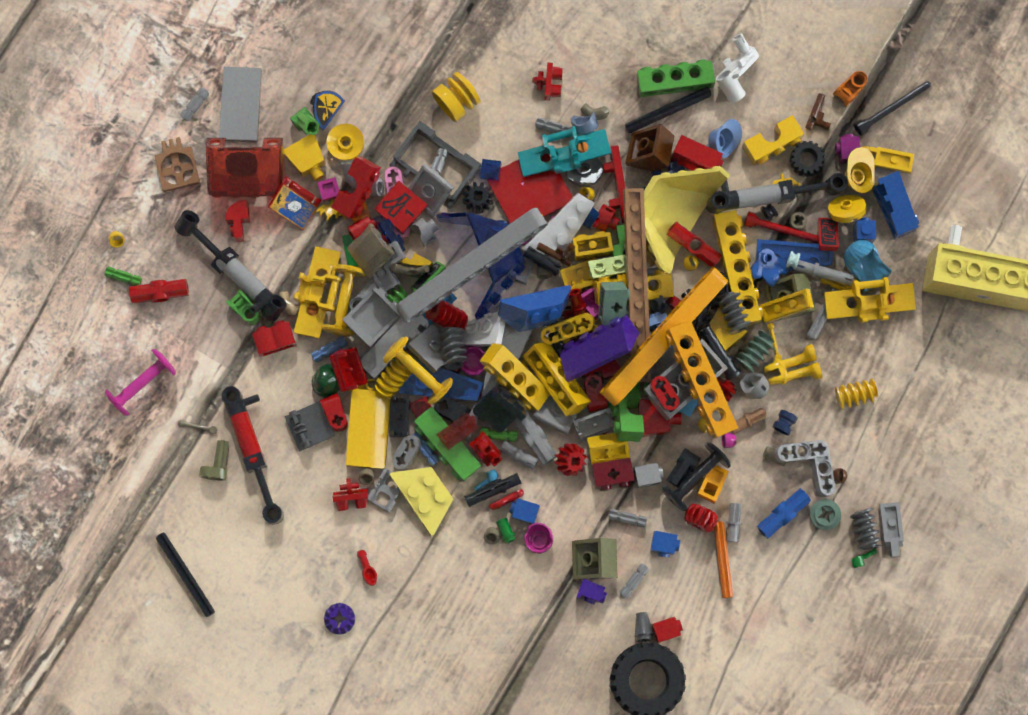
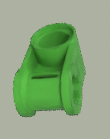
[226,289,261,325]

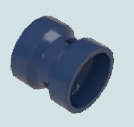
[772,409,798,436]

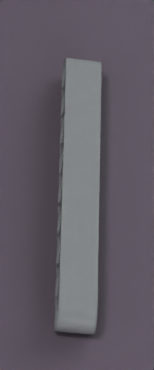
[396,208,548,323]

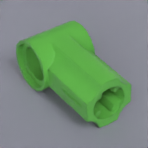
[290,107,320,135]

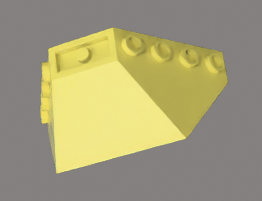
[644,166,730,274]

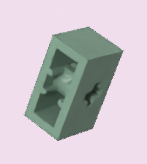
[598,282,630,326]

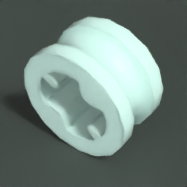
[786,251,800,270]

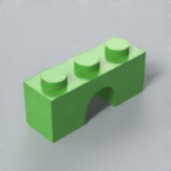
[612,382,644,442]

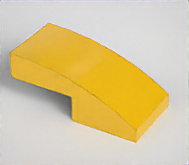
[400,253,433,266]

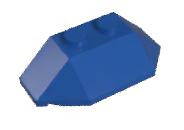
[498,285,571,332]

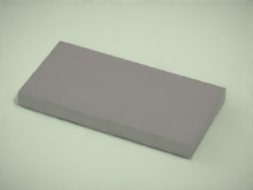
[219,67,262,142]

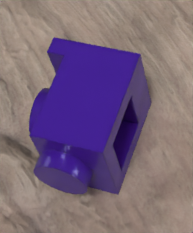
[576,579,607,605]

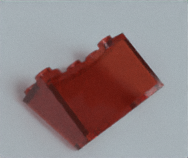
[205,138,286,198]

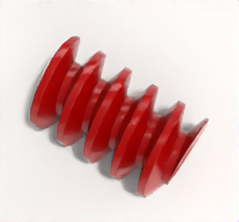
[425,300,468,330]

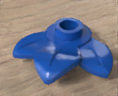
[751,249,787,287]

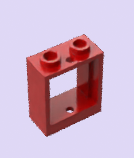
[671,135,724,171]

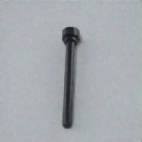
[853,81,931,136]

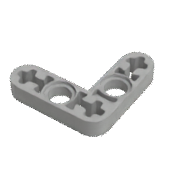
[774,440,835,497]

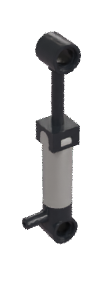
[707,173,848,214]
[174,210,287,321]

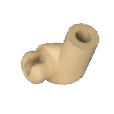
[279,291,300,316]

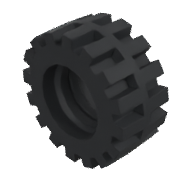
[789,141,825,177]

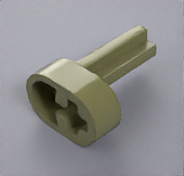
[199,440,229,481]

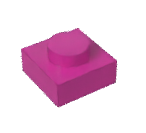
[317,177,339,202]

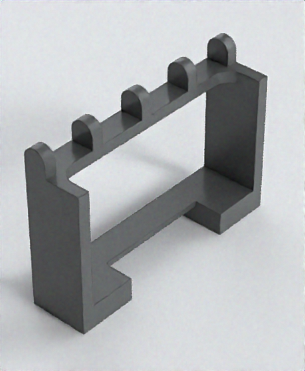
[389,121,481,209]

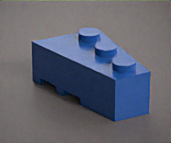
[872,171,919,240]

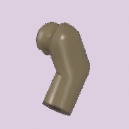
[580,103,609,120]

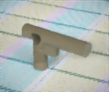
[391,263,429,278]

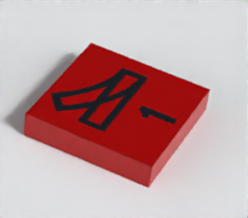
[374,181,428,234]

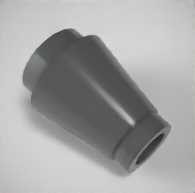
[634,612,654,642]

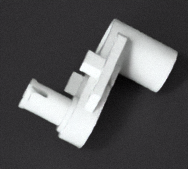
[716,33,759,103]

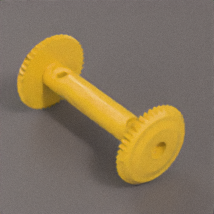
[321,264,366,337]
[383,337,453,404]

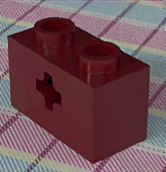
[591,458,634,491]

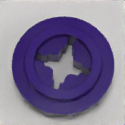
[324,603,355,635]

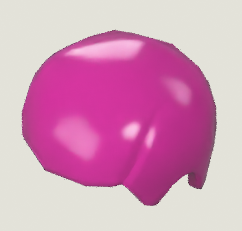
[461,347,485,375]
[524,523,554,554]

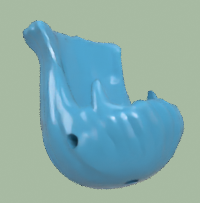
[844,240,892,292]

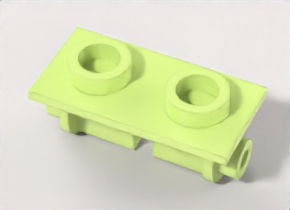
[588,254,626,279]

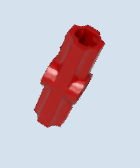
[666,222,722,268]
[129,279,189,304]

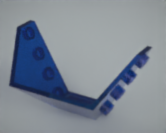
[436,212,526,320]

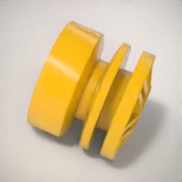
[431,71,481,122]

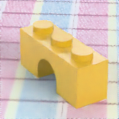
[742,115,804,166]

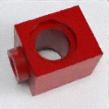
[651,617,683,643]

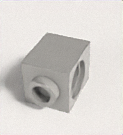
[634,463,664,488]

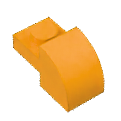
[697,465,729,504]

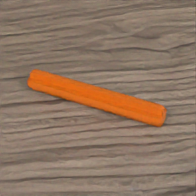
[714,521,733,598]

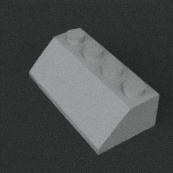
[644,339,728,421]

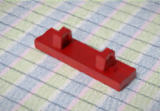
[603,145,626,223]

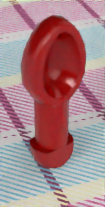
[489,489,524,510]
[357,550,377,586]

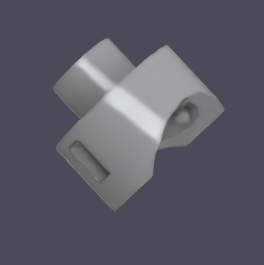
[410,218,438,247]
[740,372,769,399]

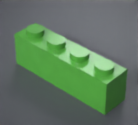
[414,406,481,482]

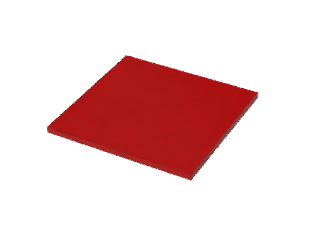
[485,154,573,224]

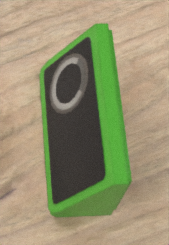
[411,262,446,292]

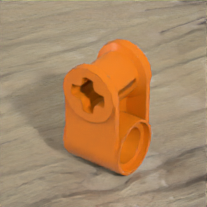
[833,71,868,107]

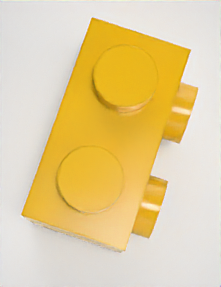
[572,231,613,261]

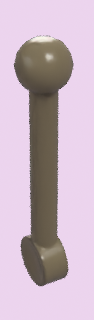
[178,420,217,434]

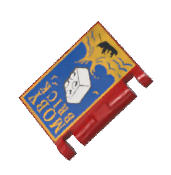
[268,176,321,230]

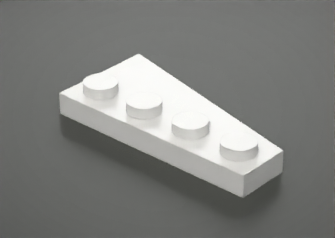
[523,193,595,264]

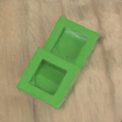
[612,225,625,257]

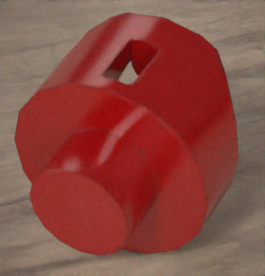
[593,204,620,232]

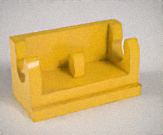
[587,433,630,464]

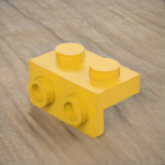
[559,257,598,292]

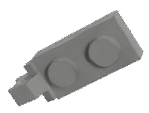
[879,502,904,558]

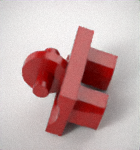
[532,62,563,101]
[469,431,502,467]
[332,478,368,511]

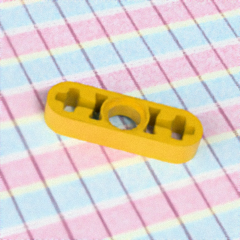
[541,313,595,344]

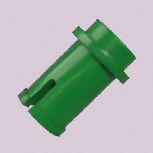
[496,518,516,544]

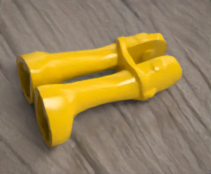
[763,344,823,385]

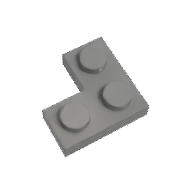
[373,241,406,293]

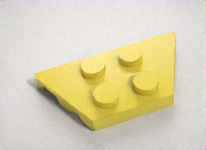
[389,467,453,536]

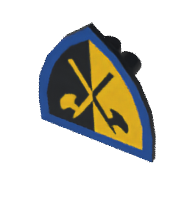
[310,90,345,131]

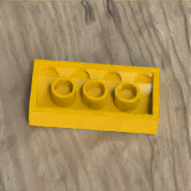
[346,389,391,469]

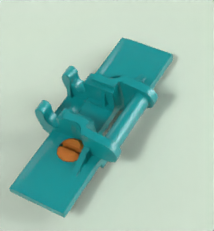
[518,126,611,177]

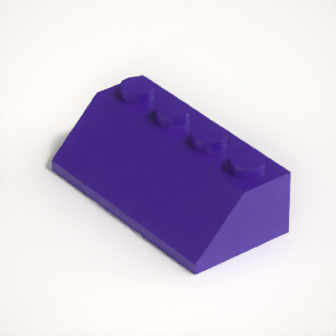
[560,315,639,382]

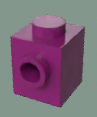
[835,134,860,164]

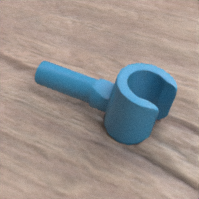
[474,469,498,491]

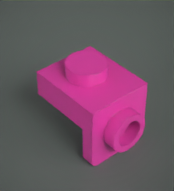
[582,287,599,320]

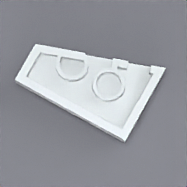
[461,311,505,347]

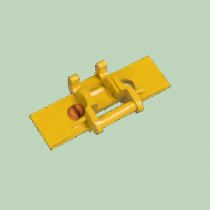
[293,246,342,339]
[824,277,916,323]

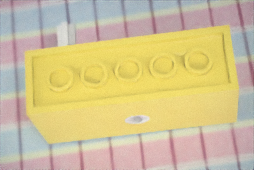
[922,225,1028,312]

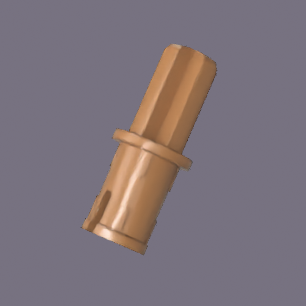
[732,408,767,435]

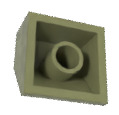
[764,274,816,321]
[572,538,618,580]

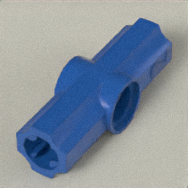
[756,488,811,539]

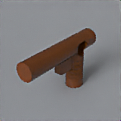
[805,93,831,130]
[536,242,575,267]

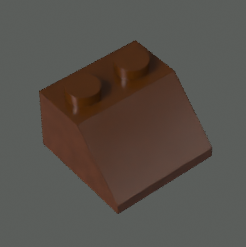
[625,124,675,171]

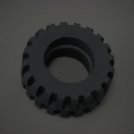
[609,642,686,715]

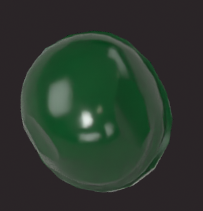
[311,364,340,398]

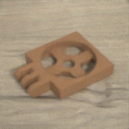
[155,137,201,192]

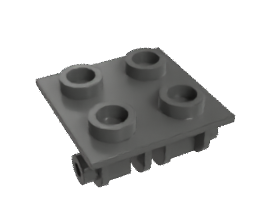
[284,401,335,451]

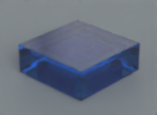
[479,159,502,181]

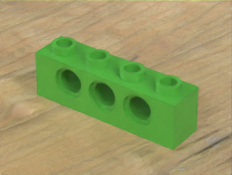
[637,59,715,98]

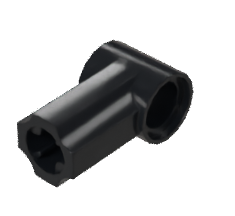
[666,448,701,488]

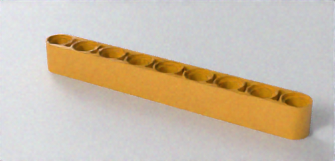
[600,267,728,406]

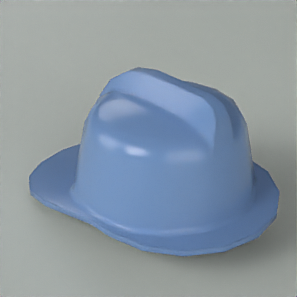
[706,119,742,158]

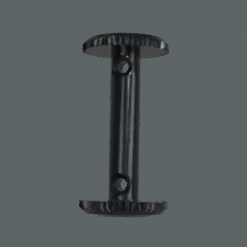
[662,443,731,511]

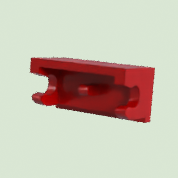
[329,347,368,392]

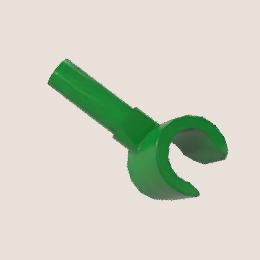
[852,549,877,568]

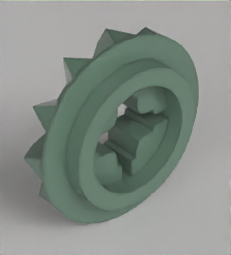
[810,499,841,530]

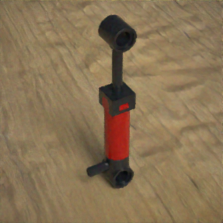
[221,386,284,525]

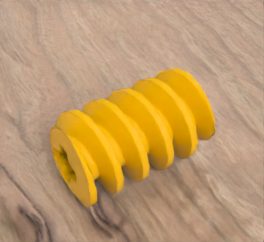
[375,357,413,398]
[835,378,878,409]

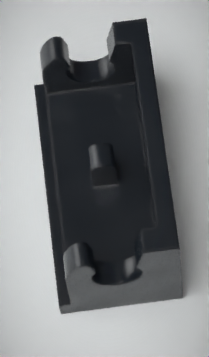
[389,396,410,437]

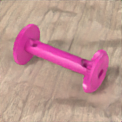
[105,349,176,416]

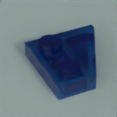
[373,215,405,251]

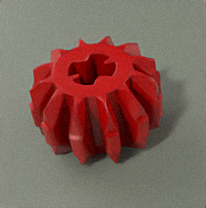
[554,443,587,476]
[684,504,718,533]

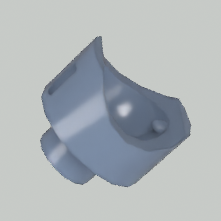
[570,111,599,135]

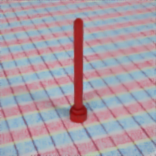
[744,211,818,243]

